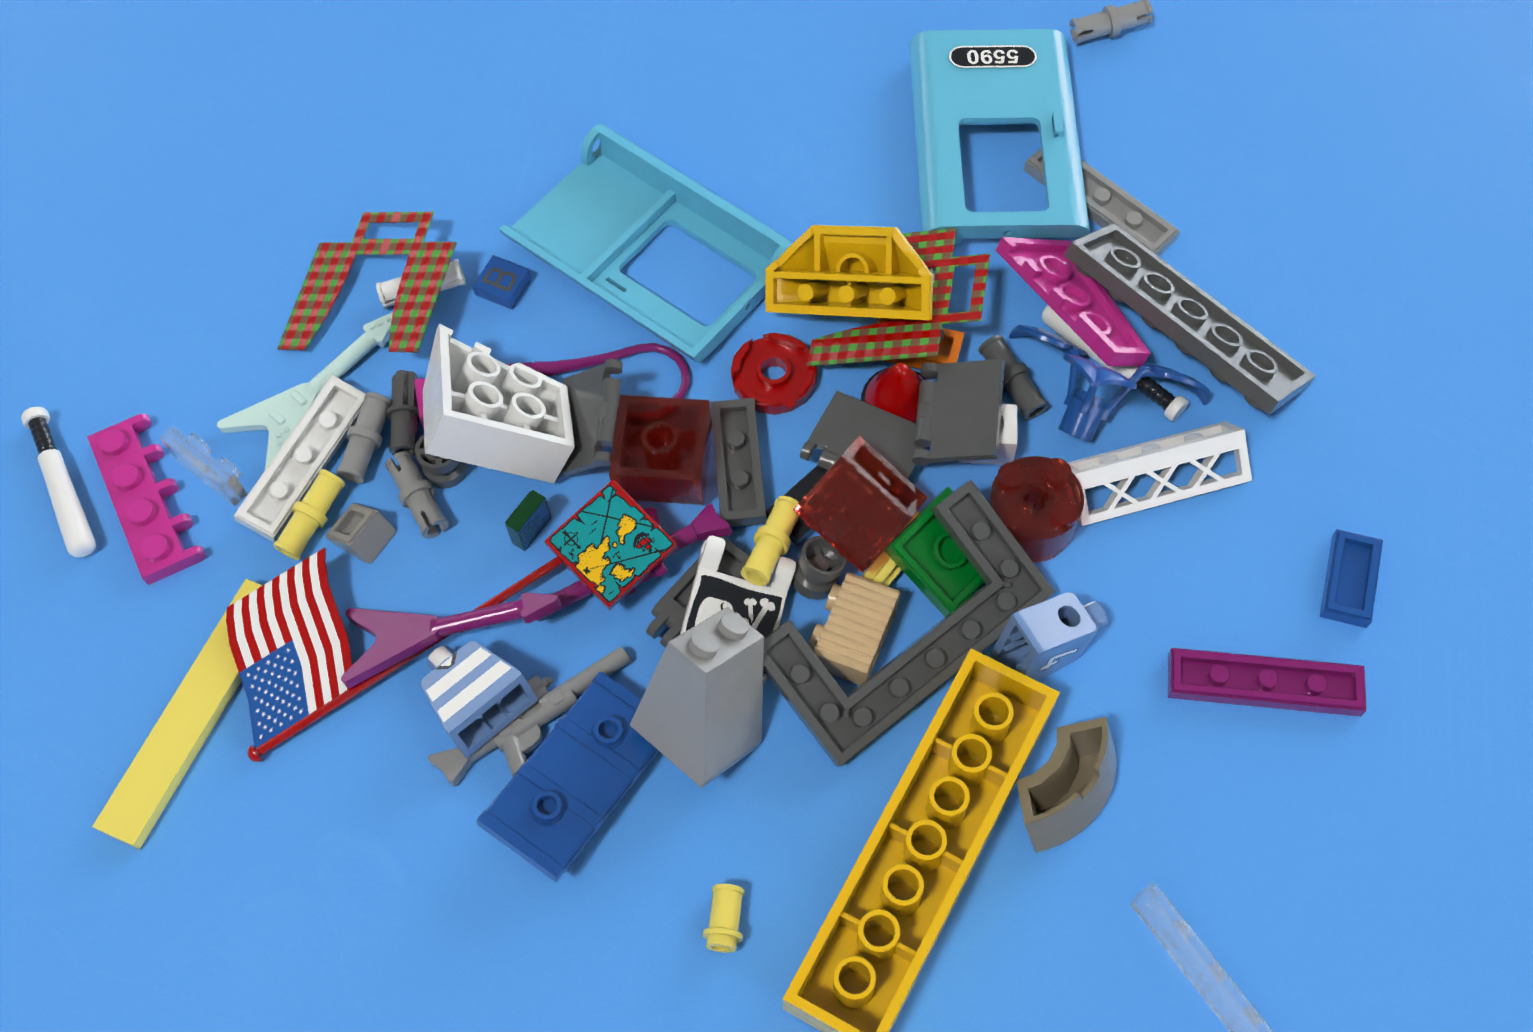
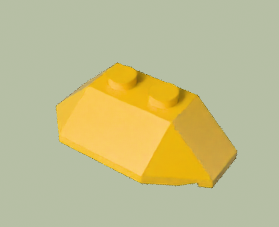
[765,225,933,320]

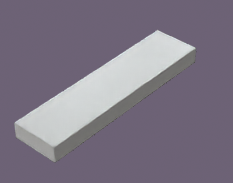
[234,375,365,542]

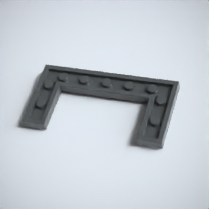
[763,480,1055,767]

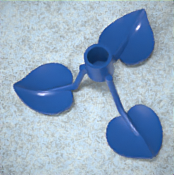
[1009,325,1210,442]

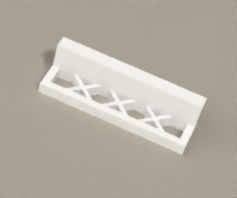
[1058,421,1252,526]

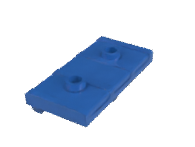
[476,671,659,882]

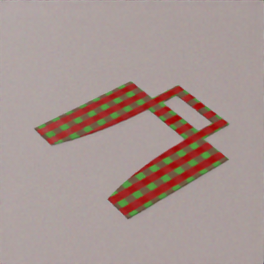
[277,211,457,353]
[807,228,990,366]

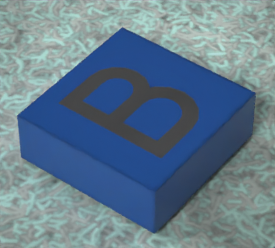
[472,255,532,309]

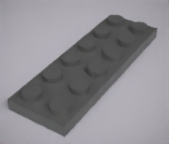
[1064,223,1316,415]

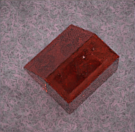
[793,435,927,573]

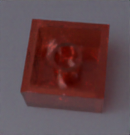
[609,395,712,505]

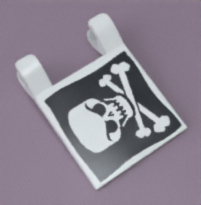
[680,535,796,683]

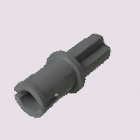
[386,370,420,456]

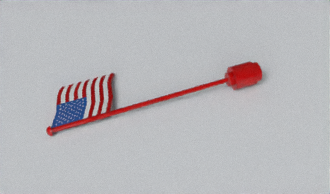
[226,547,569,762]

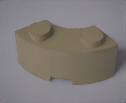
[1016,717,1117,853]

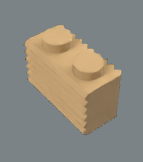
[809,572,901,685]

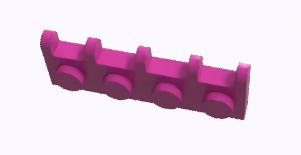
[87,414,206,585]

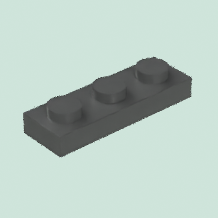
[710,398,766,527]

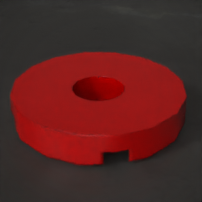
[731,333,817,415]

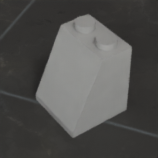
[630,607,764,788]

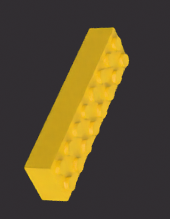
[782,648,1060,1032]

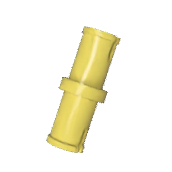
[273,469,346,560]
[741,496,803,586]

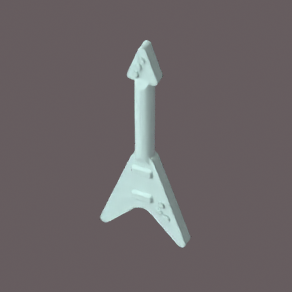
[217,312,393,470]

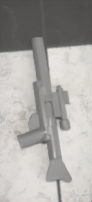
[428,646,631,786]

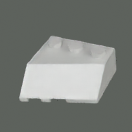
[423,324,575,484]

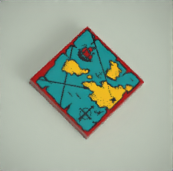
[544,479,677,611]

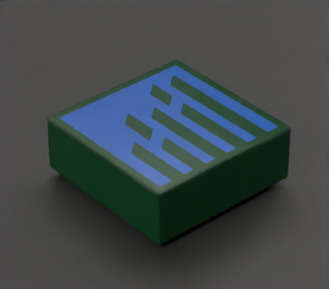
[505,490,552,551]

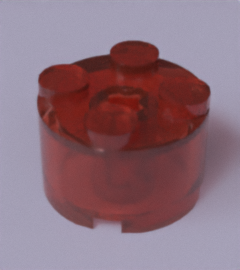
[988,456,1084,562]

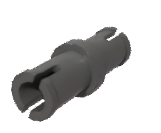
[978,335,1049,421]

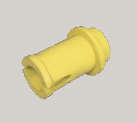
[702,884,745,953]

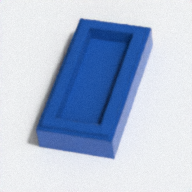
[1319,529,1383,628]

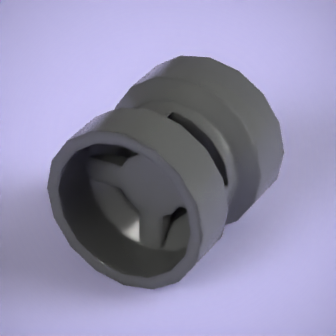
[415,435,468,489]
[791,536,847,600]

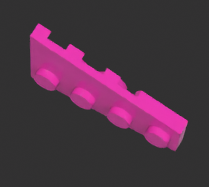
[995,237,1151,367]

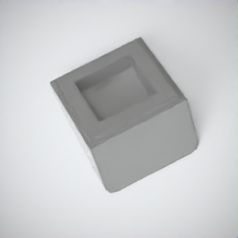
[325,503,396,564]

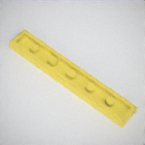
[92,579,262,850]

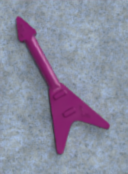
[341,592,561,688]

